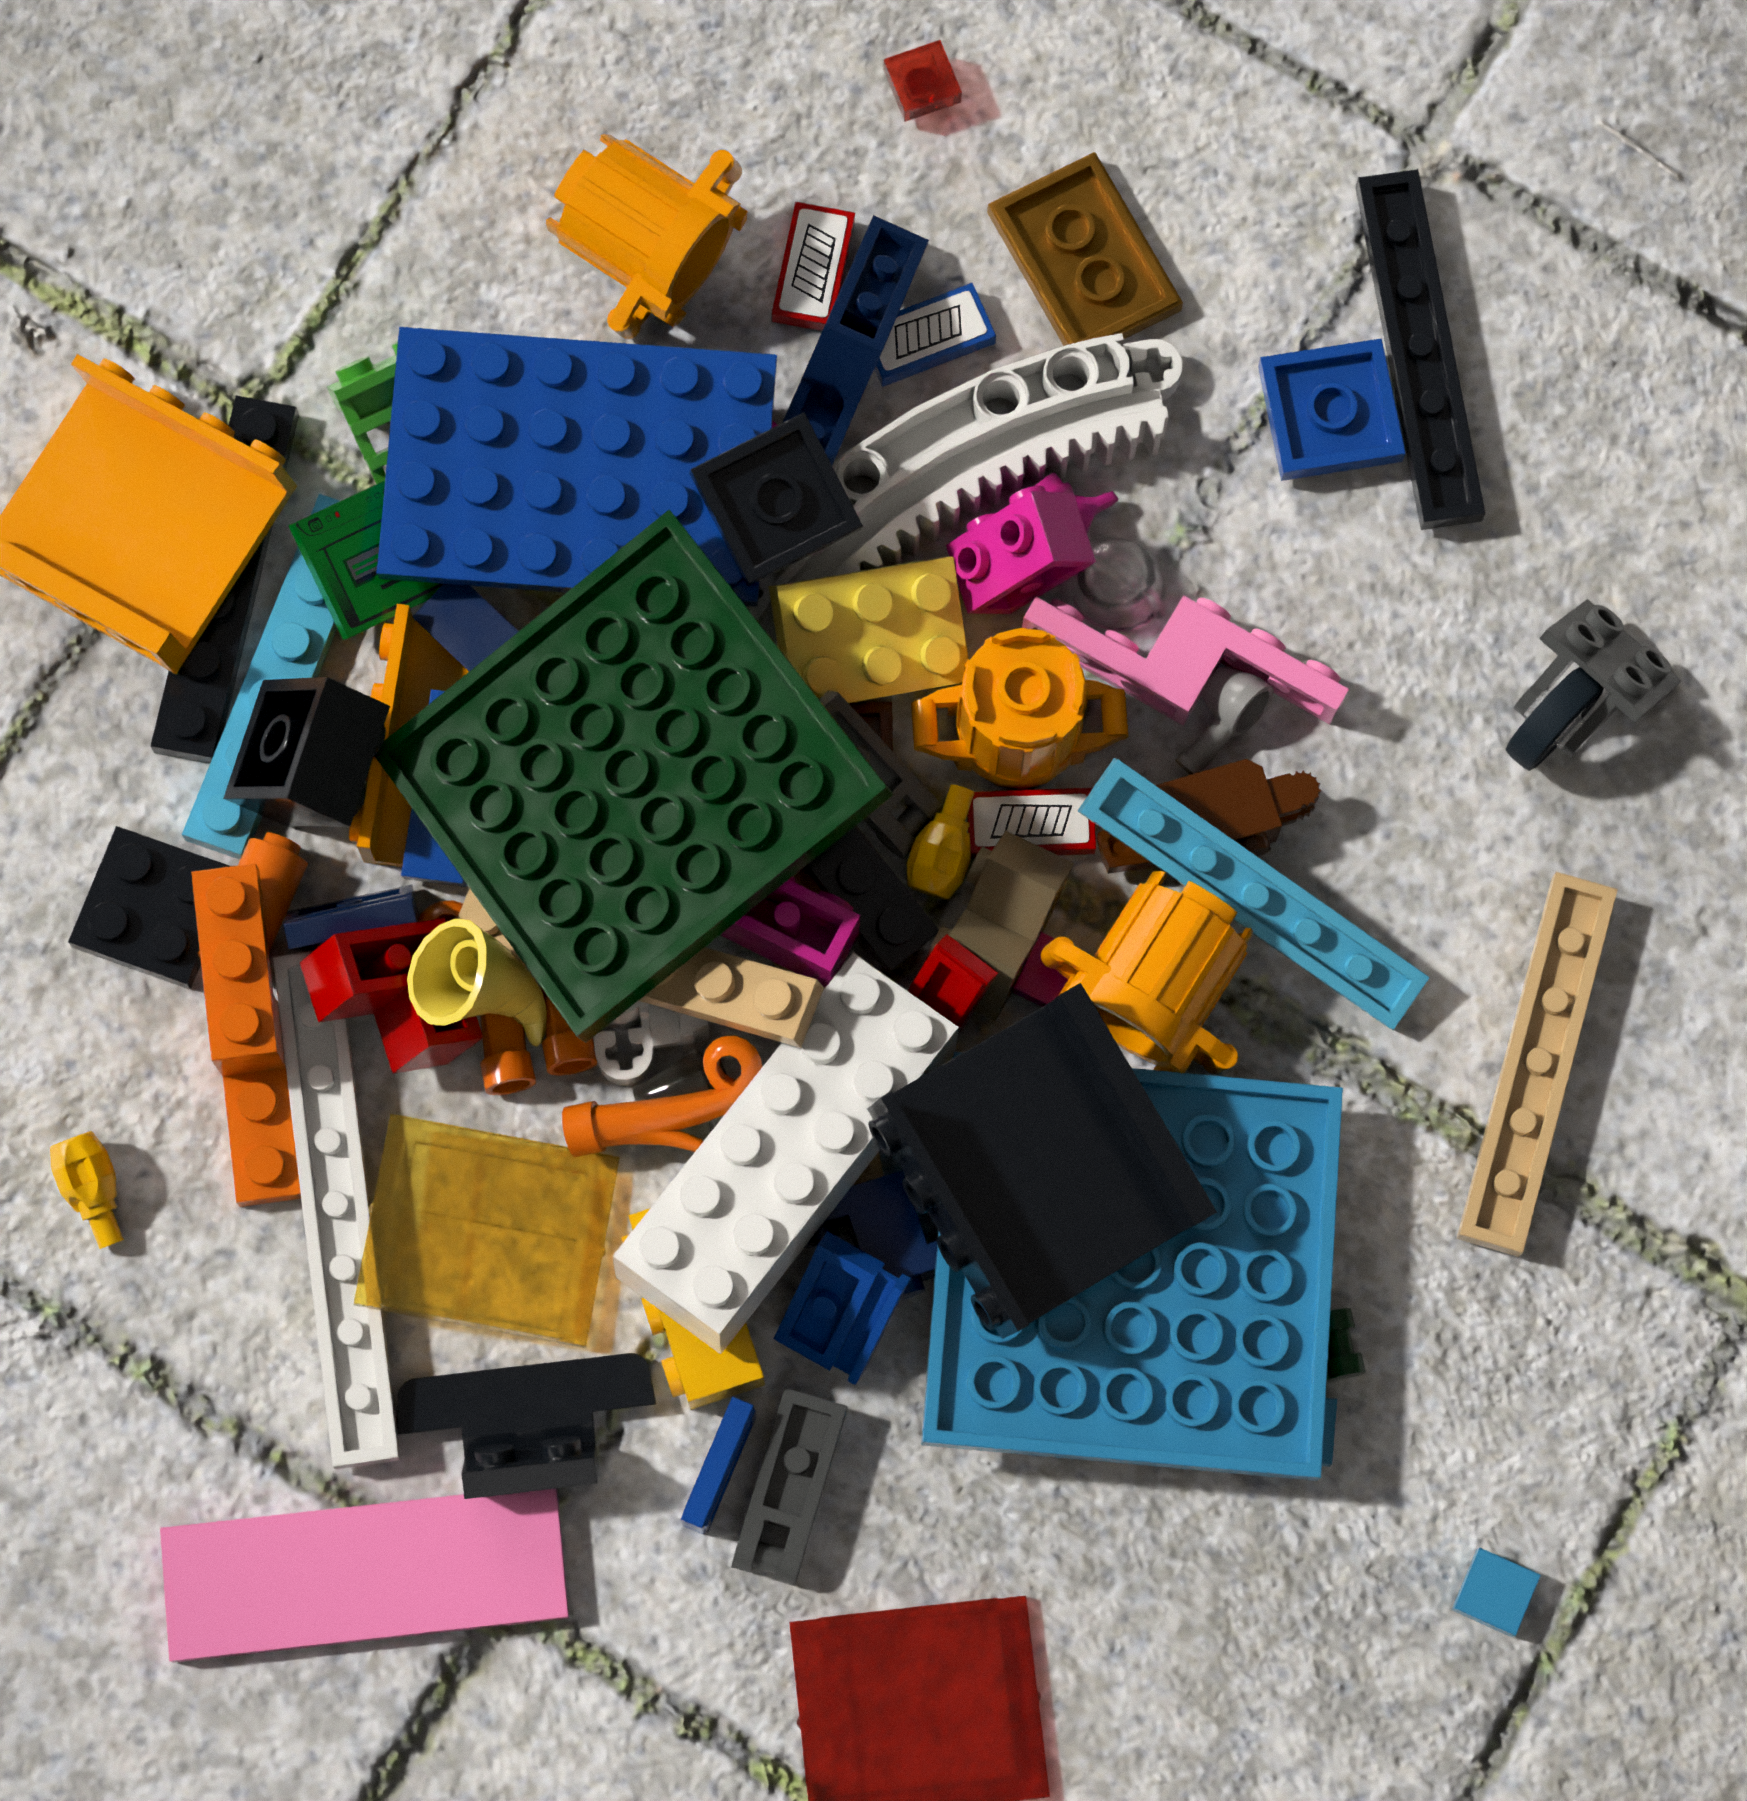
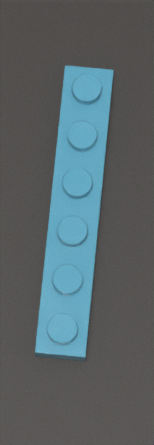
[182,494,340,860]
[1078,758,1430,1030]

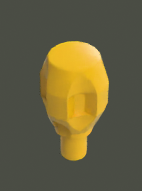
[907,784,974,900]
[50,1131,124,1249]

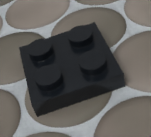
[689,412,863,586]
[68,826,230,990]

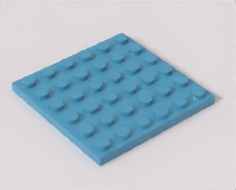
[921,1052,1343,1481]

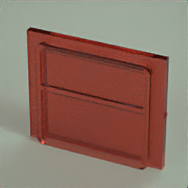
[789,1596,1050,1801]

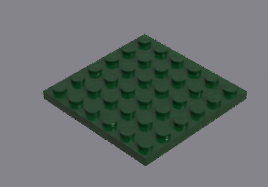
[375,509,894,1043]

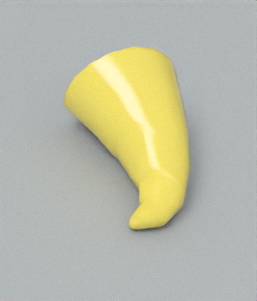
[407,919,547,1047]

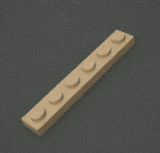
[1456,872,1618,1257]
[457,888,824,1048]

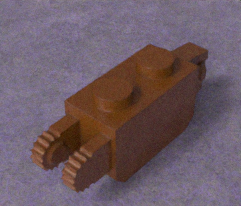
[1097,759,1321,874]

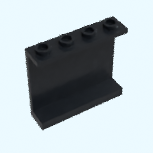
[867,983,1217,1339]

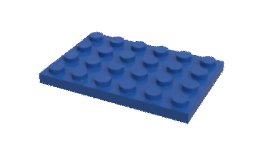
[377,327,777,607]

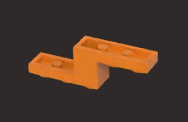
[191,863,301,1207]

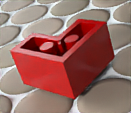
[300,918,483,1074]

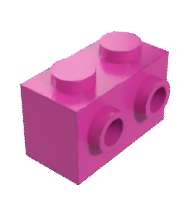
[946,486,1096,614]
[721,877,860,988]

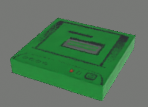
[288,480,443,640]

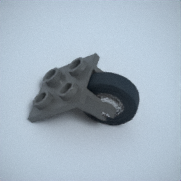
[1505,599,1681,771]

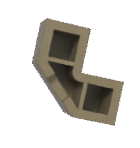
[926,830,1074,1021]

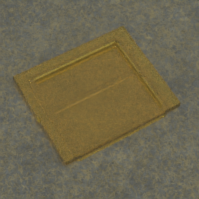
[353,1113,620,1348]

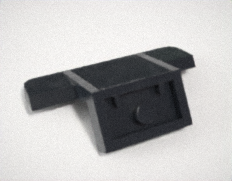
[397,1353,656,1499]

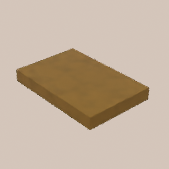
[987,152,1183,346]

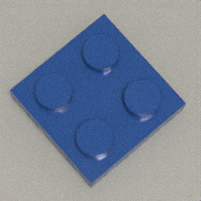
[1258,338,1406,481]

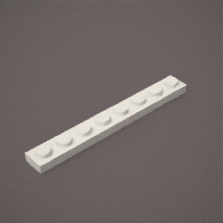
[273,951,401,1470]

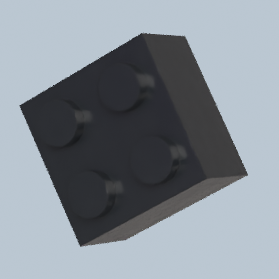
[223,677,390,826]

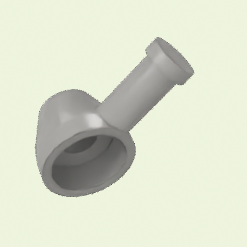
[1175,666,1274,775]

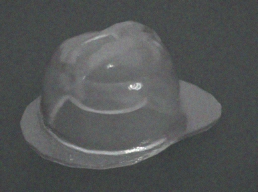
[1059,537,1199,657]

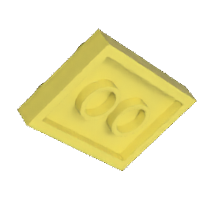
[768,556,969,703]

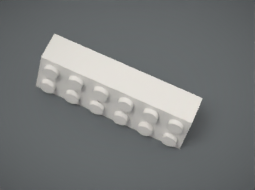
[613,953,959,1354]

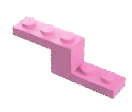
[1022,595,1349,726]

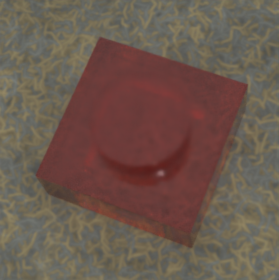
[883,40,962,122]

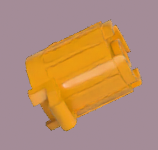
[546,134,748,339]
[911,628,1129,789]
[1041,871,1253,1074]

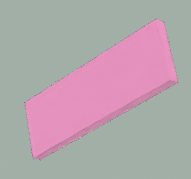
[160,1488,570,1663]

